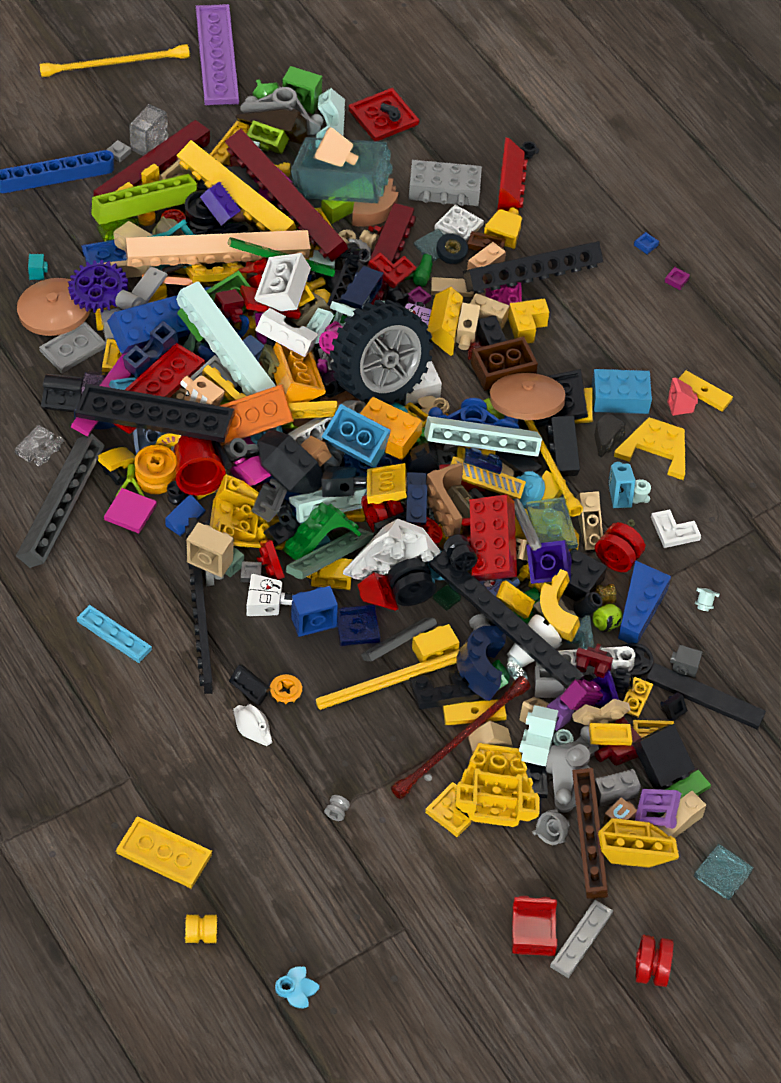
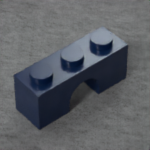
[123,321,179,378]

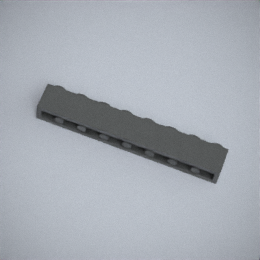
[16,433,105,568]

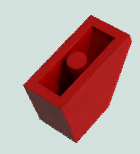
[357,572,398,611]

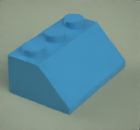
[322,404,391,468]

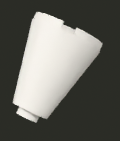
[507,615,562,669]

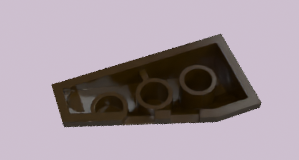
[235,109,308,145]

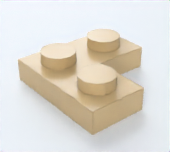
[572,699,630,725]

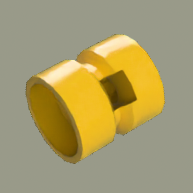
[186,915,217,943]

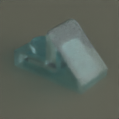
[566,615,594,649]

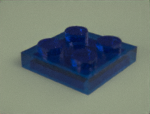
[337,605,380,646]

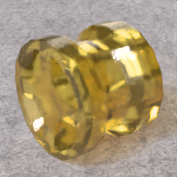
[596,583,616,604]

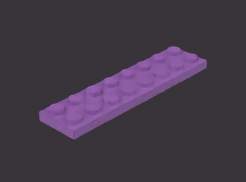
[196,5,239,105]

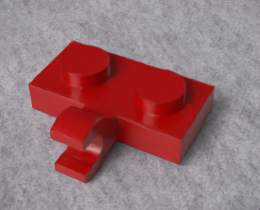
[256,539,285,580]

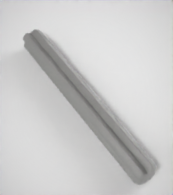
[514,498,542,551]

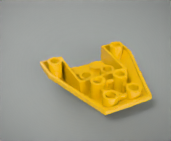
[210,474,286,550]

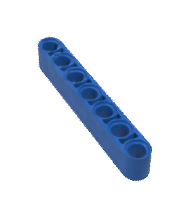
[0,150,114,193]

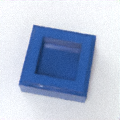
[634,232,659,255]

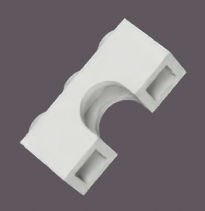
[256,308,319,357]

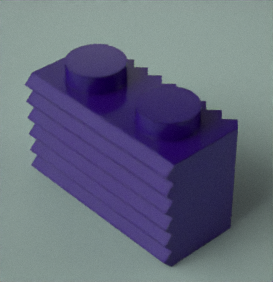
[200,182,241,226]

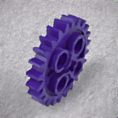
[68,260,128,313]

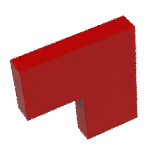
[367,252,417,288]

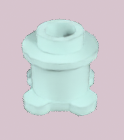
[633,479,651,504]
[695,587,720,611]

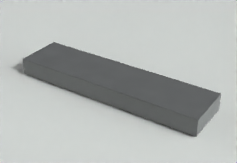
[361,617,437,661]

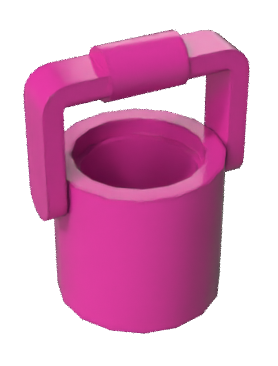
[319,321,343,354]

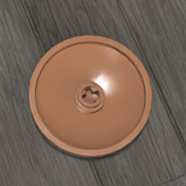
[17,278,91,336]
[490,373,565,420]

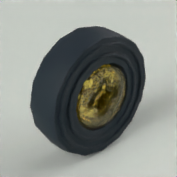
[436,233,468,264]

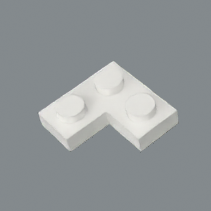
[651,510,701,548]

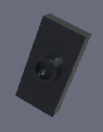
[229,664,271,705]

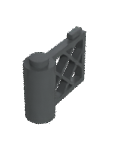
[216,438,259,463]

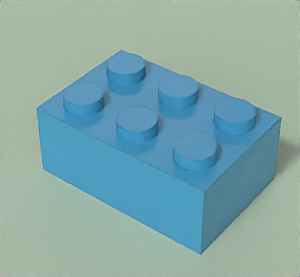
[592,369,652,414]

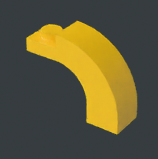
[540,569,580,642]

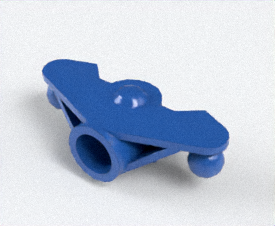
[428,398,519,429]

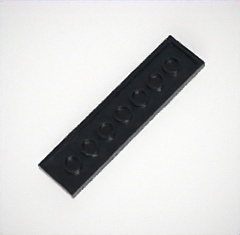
[75,384,235,443]

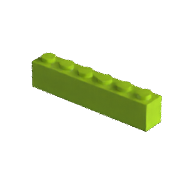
[91,174,197,225]

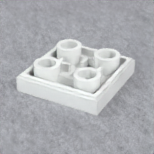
[435,205,484,242]

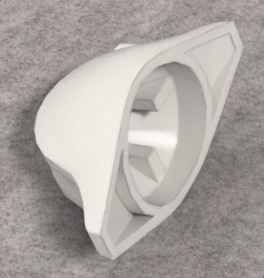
[233,704,272,746]

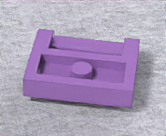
[635,789,682,829]

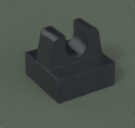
[660,692,687,721]

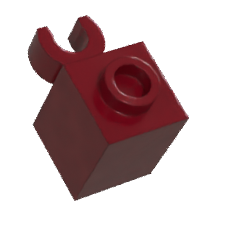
[214,289,244,323]

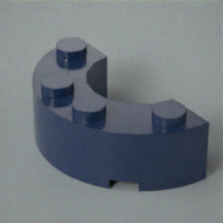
[457,626,506,701]

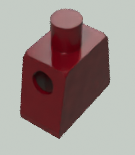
[594,717,641,766]

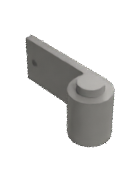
[115,266,168,310]

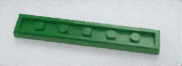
[227,237,335,277]

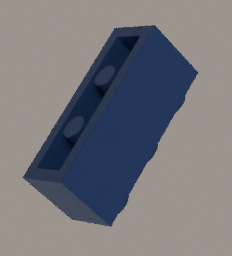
[339,266,383,310]

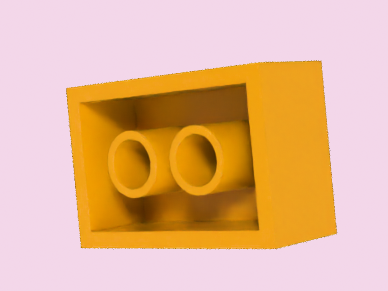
[360,397,422,460]

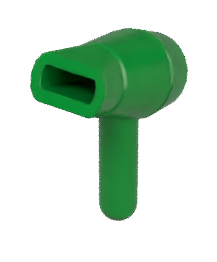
[404,254,433,287]

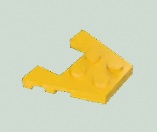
[614,417,685,480]

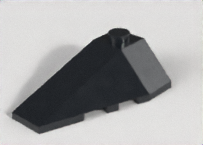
[405,438,440,476]

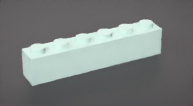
[424,416,542,457]

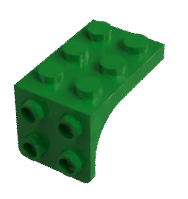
[282,502,361,561]

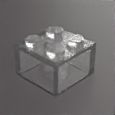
[130,104,168,156]

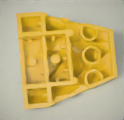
[455,743,539,827]

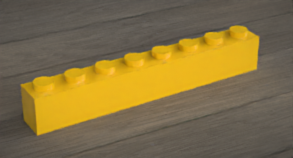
[177,140,297,232]

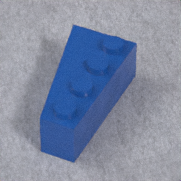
[618,561,671,643]

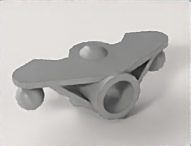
[240,87,323,134]
[546,725,599,813]

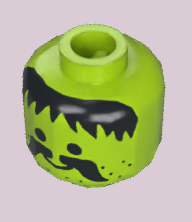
[593,604,623,632]

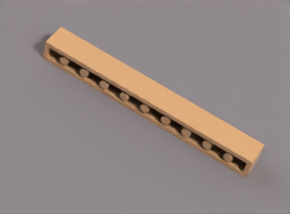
[125,230,310,267]

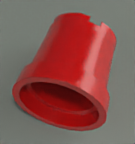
[174,436,226,496]

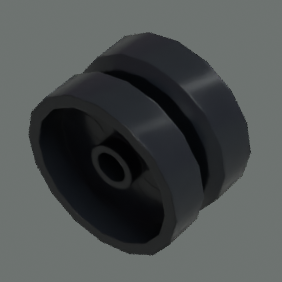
[185,190,223,232]
[387,558,437,606]

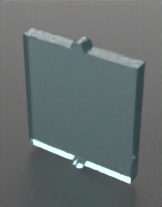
[414,229,456,262]

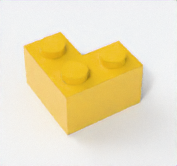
[508,299,549,343]

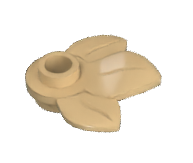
[416,396,450,422]

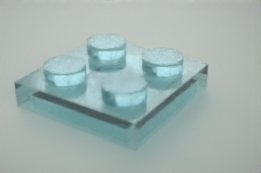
[694,844,753,901]

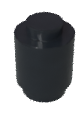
[573,592,602,619]

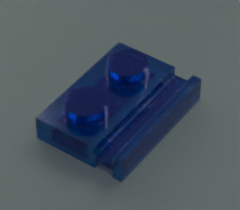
[463,448,503,474]

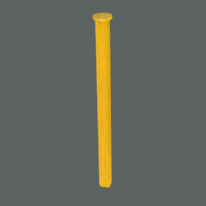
[316,649,460,710]

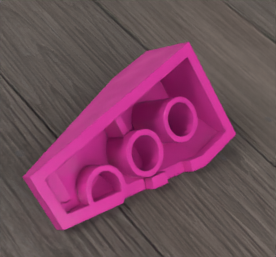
[230,456,271,486]

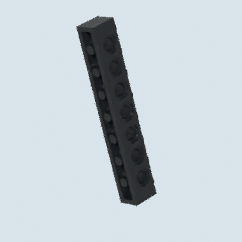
[463,241,603,294]

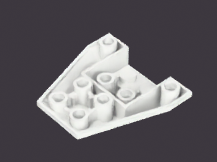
[343,519,440,581]

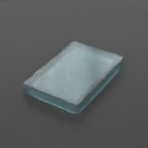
[526,497,578,549]

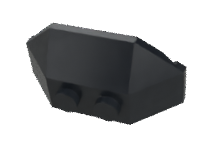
[257,429,323,494]

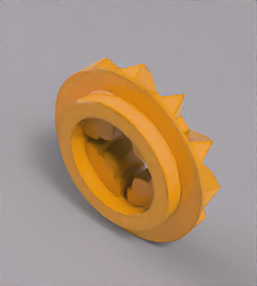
[270,674,302,704]

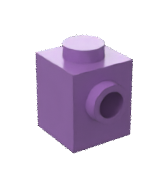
[546,695,575,731]

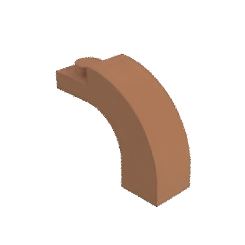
[352,178,399,227]

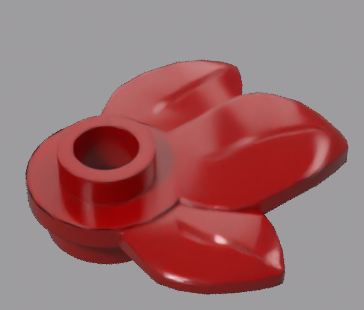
[238,257,269,275]

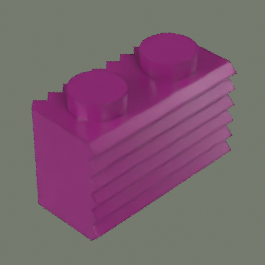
[560,679,603,710]

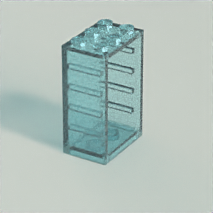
[291,137,393,203]

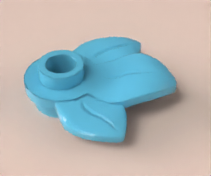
[275,967,319,1008]

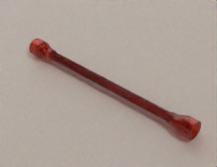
[390,676,531,800]

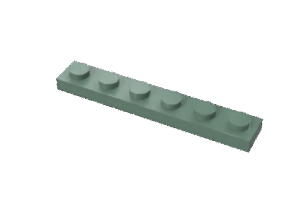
[286,528,374,579]

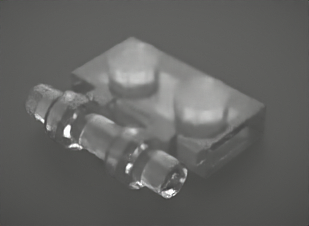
[15,425,64,466]

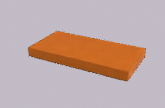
[220,384,294,446]

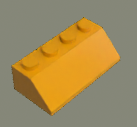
[273,342,326,403]

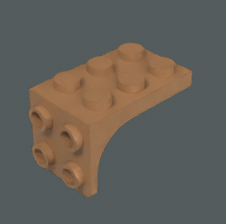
[426,463,463,538]

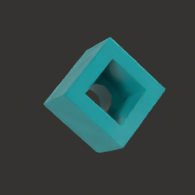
[28,254,48,280]

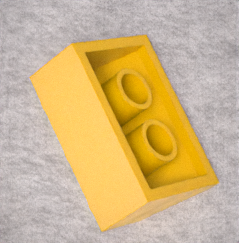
[427,287,463,356]

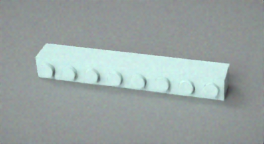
[176,281,276,396]

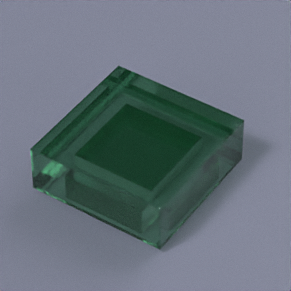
[433,584,461,611]

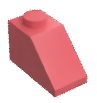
[667,378,698,416]

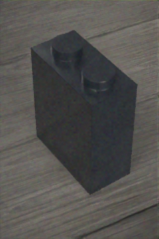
[632,724,695,789]

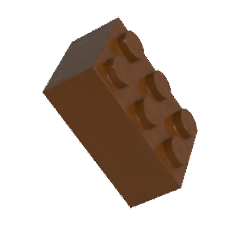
[471,336,538,391]

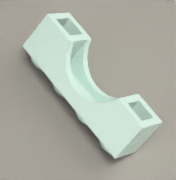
[316,88,345,147]

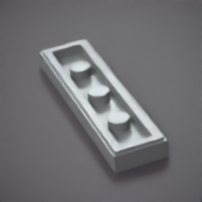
[550,900,613,978]

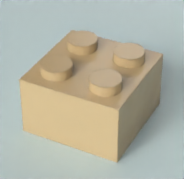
[187,522,233,578]

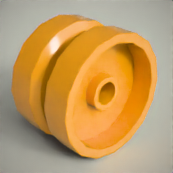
[134,445,177,494]

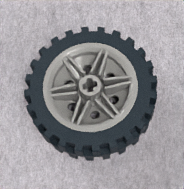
[330,300,433,405]

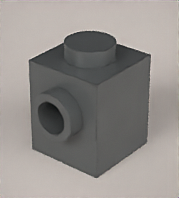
[670,645,703,678]

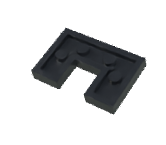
[410,670,479,710]

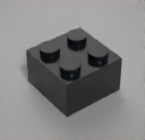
[563,548,607,601]

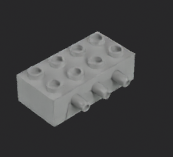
[409,160,482,206]

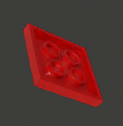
[348,88,419,142]

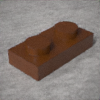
[467,231,506,251]

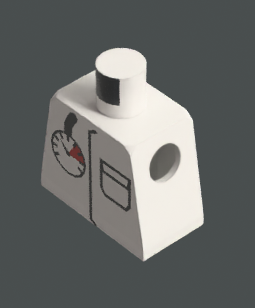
[247,574,293,616]

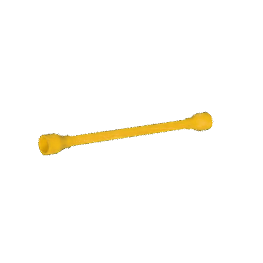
[39,44,189,77]
[524,420,583,517]

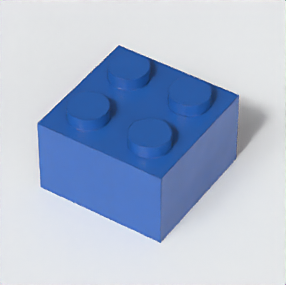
[291,586,338,637]

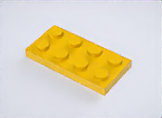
[116,816,212,889]

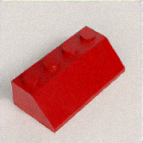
[497,138,527,212]

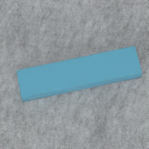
[77,605,152,663]

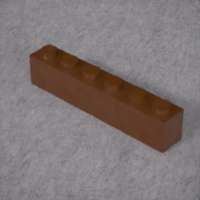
[572,768,608,899]

